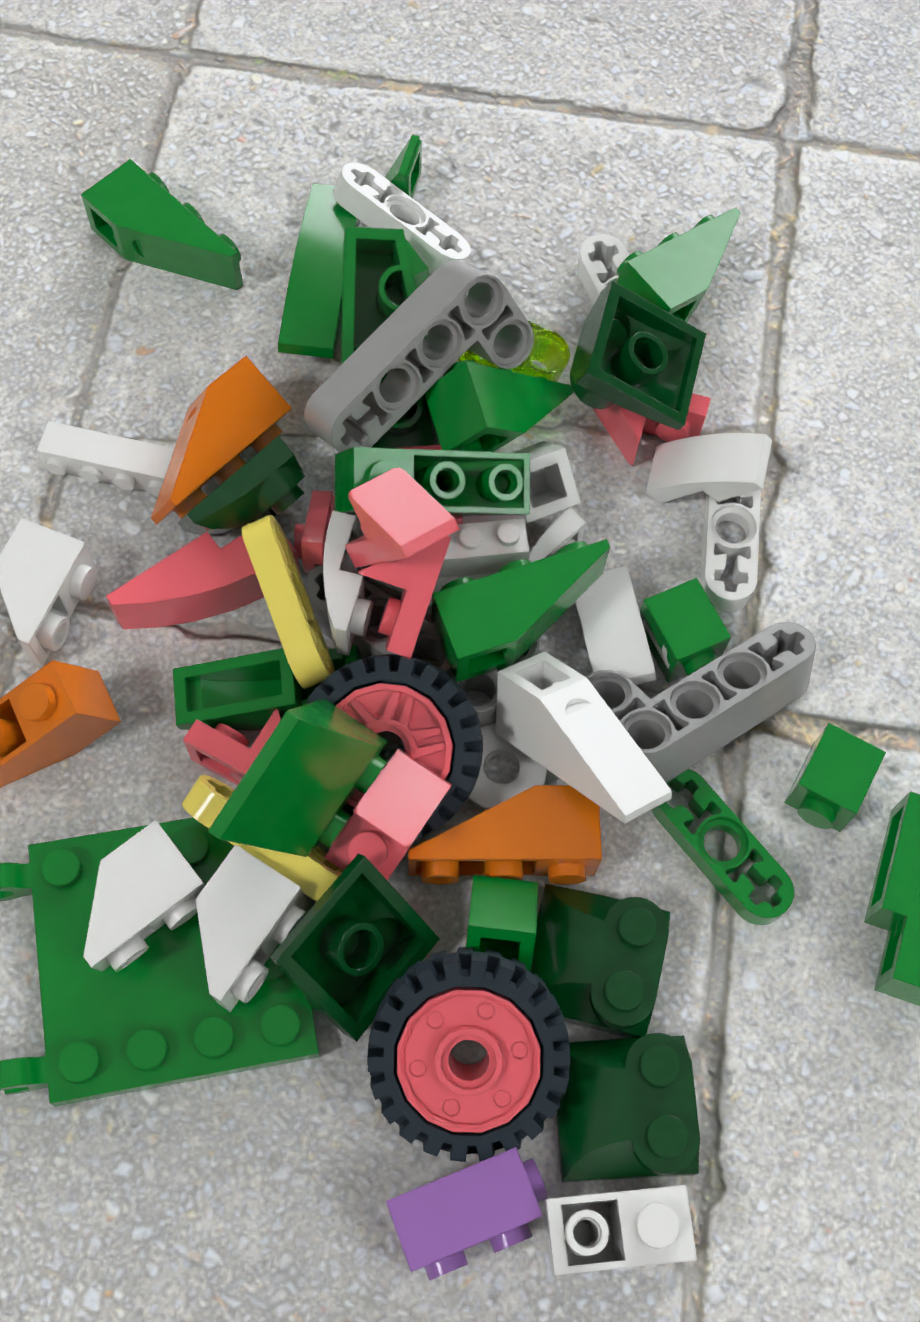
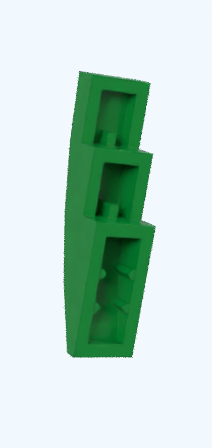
[278,183,360,358]

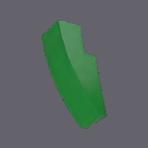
[173,644,364,730]
[864,791,920,1006]

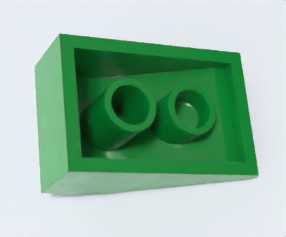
[208,698,388,857]

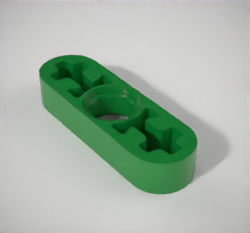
[651,769,794,925]

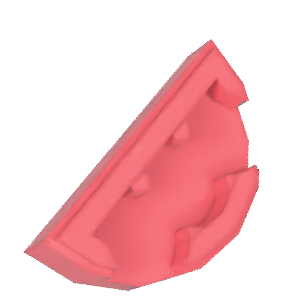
[294,490,335,574]

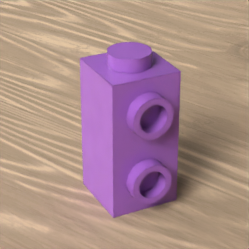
[386,1147,548,1281]

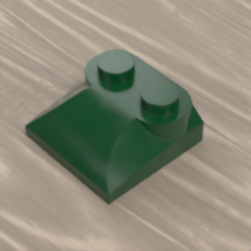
[570,281,706,430]
[178,436,306,535]
[270,853,440,1042]
[531,884,670,1038]
[556,1033,700,1183]

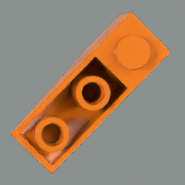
[151,356,292,525]
[0,660,121,788]
[408,785,602,885]

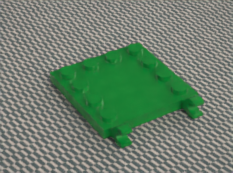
[0,817,320,1107]

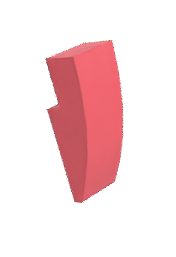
[106,532,301,629]

